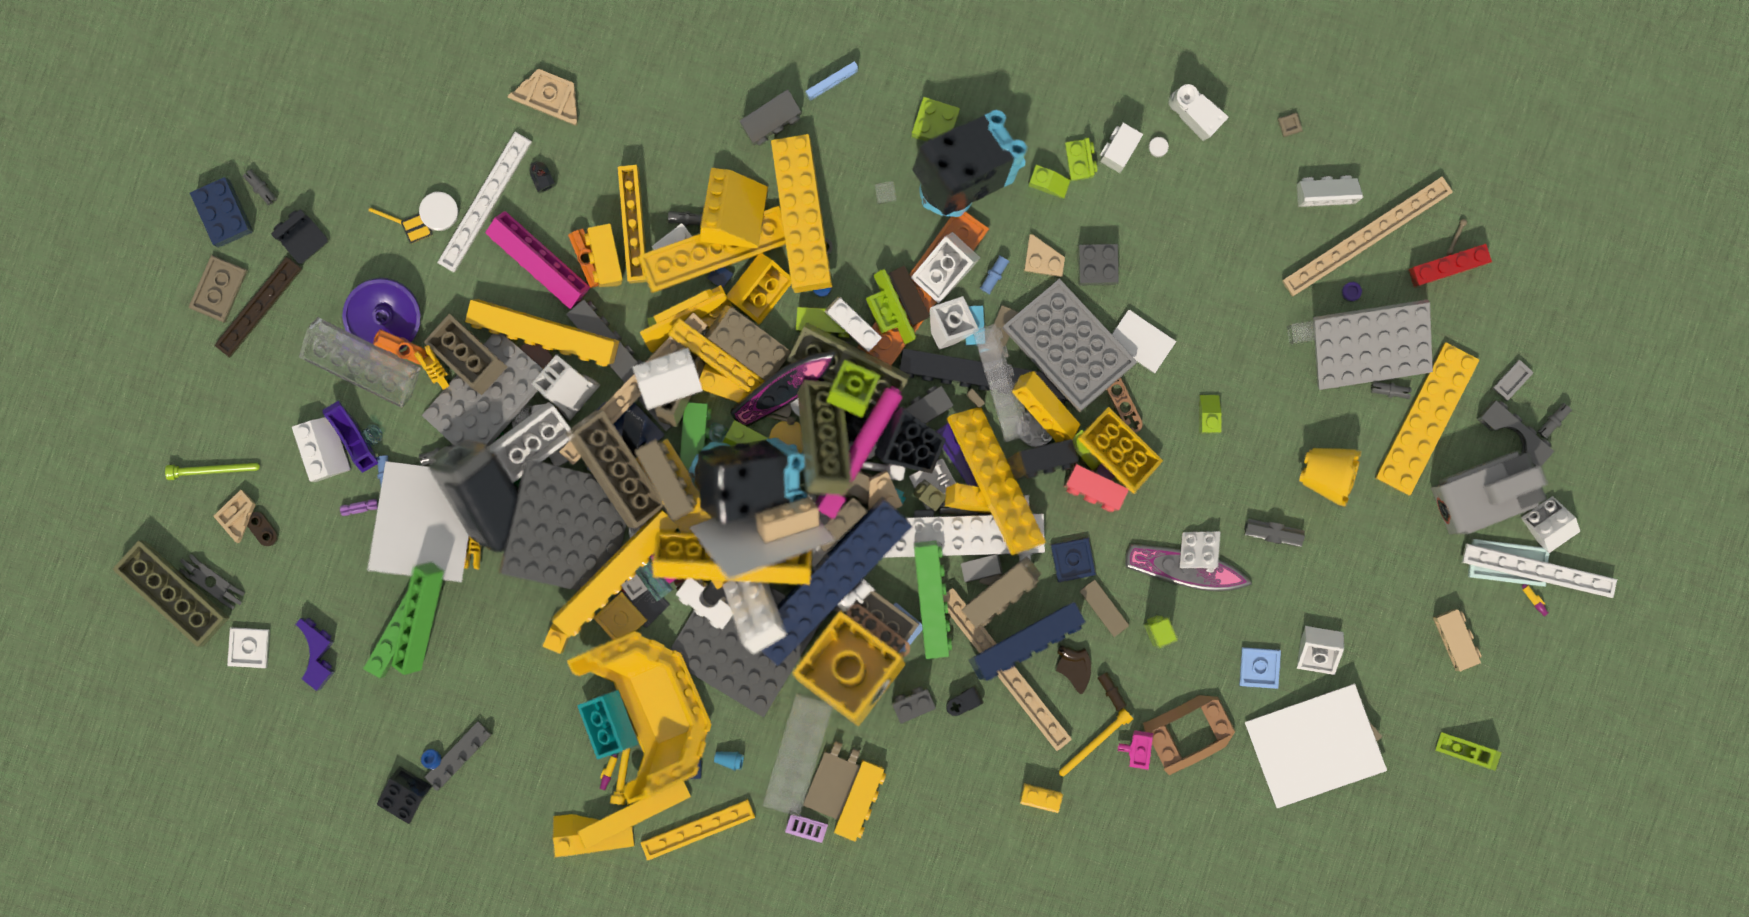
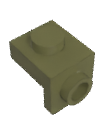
[913,479,946,512]

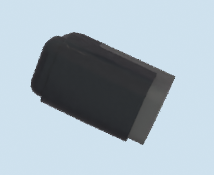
[429,440,518,553]

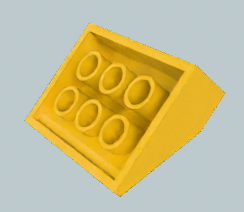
[701,168,768,248]
[1078,407,1163,494]

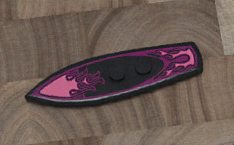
[730,351,836,427]

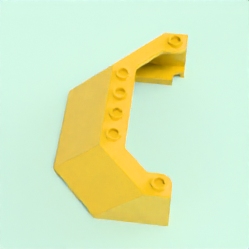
[567,631,712,804]

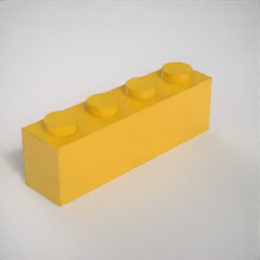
[1012,371,1081,443]
[834,760,886,842]

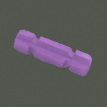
[340,499,378,516]

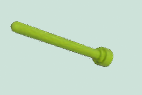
[165,463,260,480]

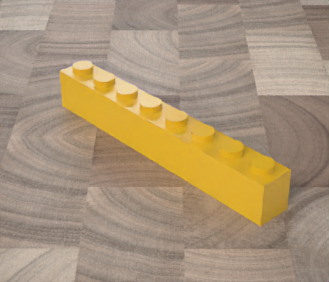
[465,299,619,366]
[550,510,678,637]

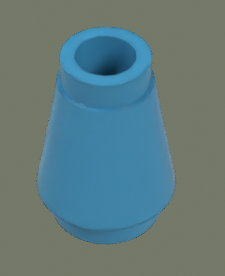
[714,751,744,771]

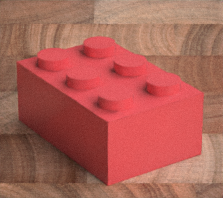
[1064,464,1129,513]

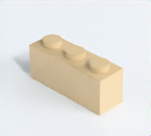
[756,497,819,543]
[1433,609,1481,672]

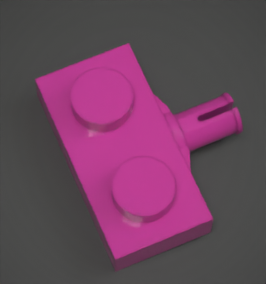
[1118,730,1154,770]

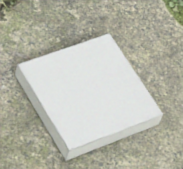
[227,627,270,668]

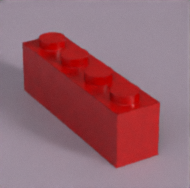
[1409,244,1492,288]

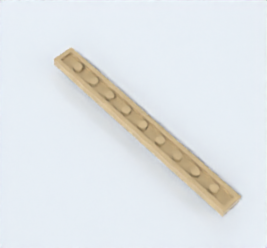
[1282,176,1453,297]
[559,313,707,465]
[943,588,1072,751]

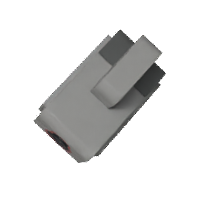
[1431,452,1548,534]

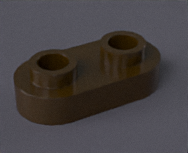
[247,512,278,546]

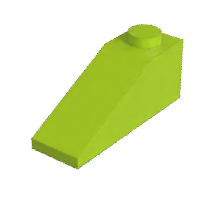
[1436,732,1501,771]

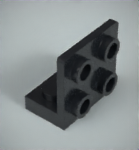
[377,766,432,824]

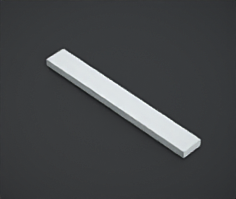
[437,132,532,273]
[1461,544,1617,598]

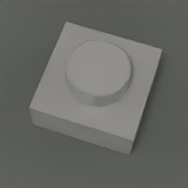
[622,574,648,601]

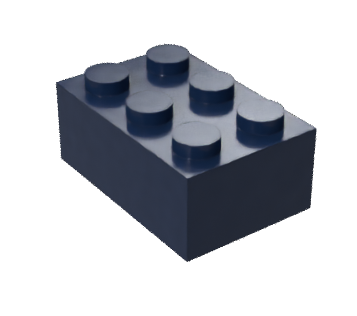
[190,177,253,248]

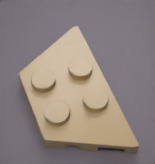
[508,69,577,126]

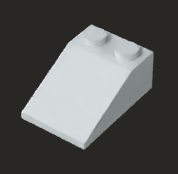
[911,232,980,303]

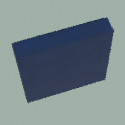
[1050,538,1096,582]

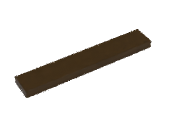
[214,256,303,358]

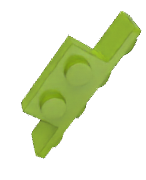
[866,269,916,344]

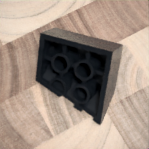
[874,408,946,474]
[1006,439,1078,480]

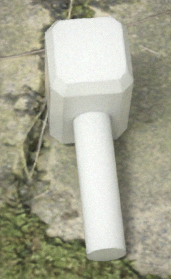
[861,462,905,481]

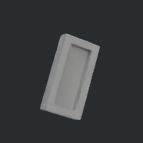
[1492,360,1534,401]
[961,554,1003,583]

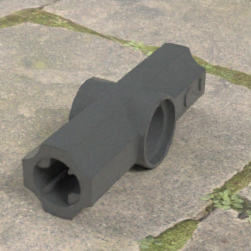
[1244,519,1305,547]

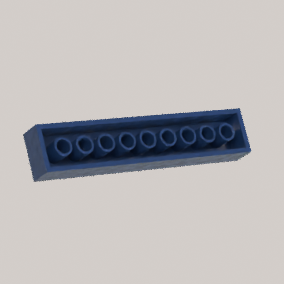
[761,496,912,666]

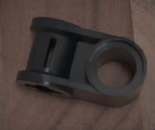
[946,686,984,716]

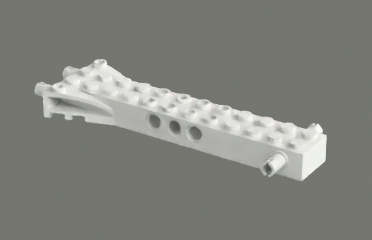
[812,495,1045,568]

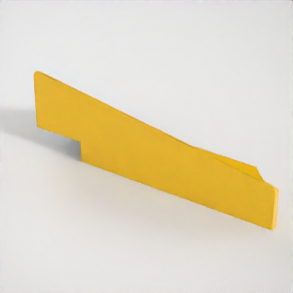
[640,285,727,353]

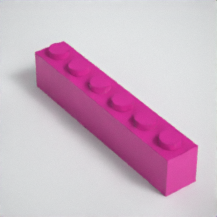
[485,211,590,309]

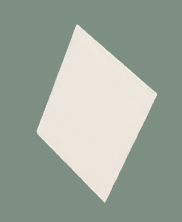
[368,461,469,582]
[690,517,835,580]
[1245,684,1387,808]

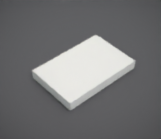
[1112,310,1176,374]

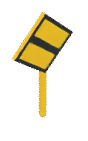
[369,208,433,244]

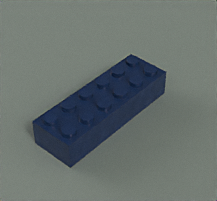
[968,602,1086,681]

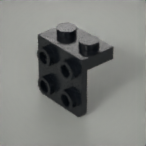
[271,209,328,264]

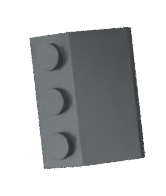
[740,89,802,146]

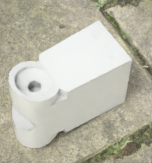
[1168,84,1228,141]
[531,354,600,421]

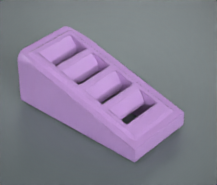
[785,812,828,843]

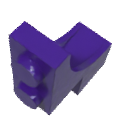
[322,400,378,473]
[295,618,335,691]

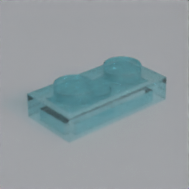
[635,559,673,601]

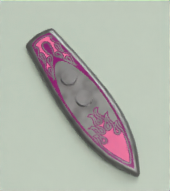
[1125,543,1252,591]

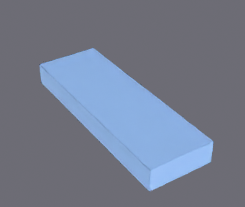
[806,61,858,100]

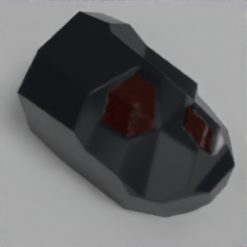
[529,161,556,193]

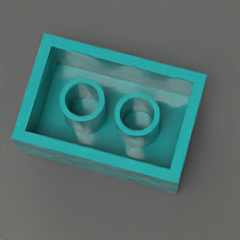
[577,690,638,760]

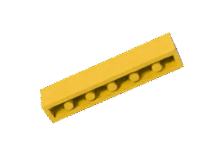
[618,165,647,284]

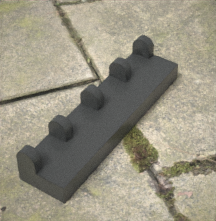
[425,721,492,791]

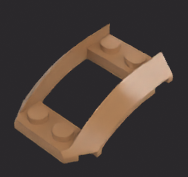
[1143,695,1235,775]

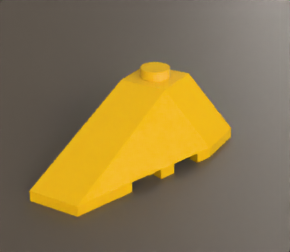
[699,363,748,403]
[553,814,634,857]

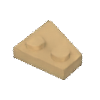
[1024,234,1065,277]
[867,470,903,511]
[213,490,256,543]

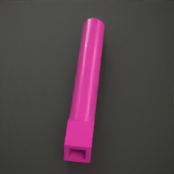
[815,386,903,519]

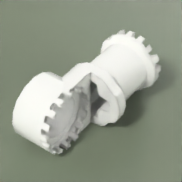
[837,579,875,612]

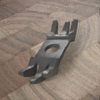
[179,554,245,610]

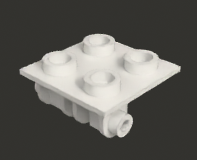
[909,458,956,510]
[1180,532,1221,572]

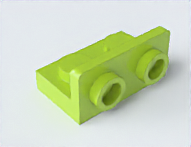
[1065,137,1097,181]

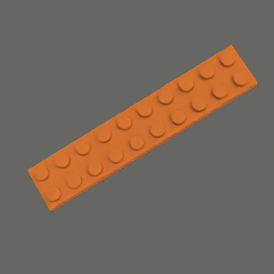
[857,212,989,366]

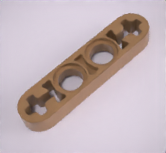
[1106,378,1143,433]
[847,604,910,657]

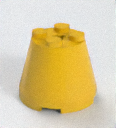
[1299,448,1362,507]

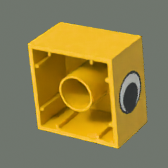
[793,611,905,727]

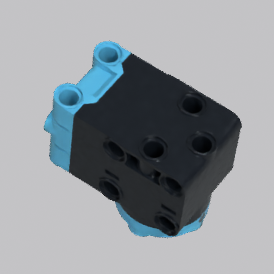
[912,110,1027,217]
[689,438,807,522]

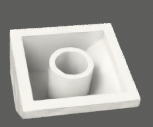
[930,296,979,350]

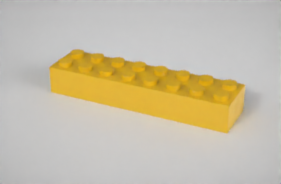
[771,134,833,293]
[653,532,812,584]

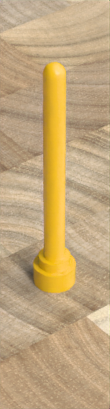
[1059,708,1133,776]
[610,722,634,805]

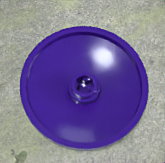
[342,278,421,354]

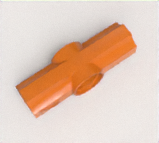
[568,229,599,288]
[373,329,430,365]

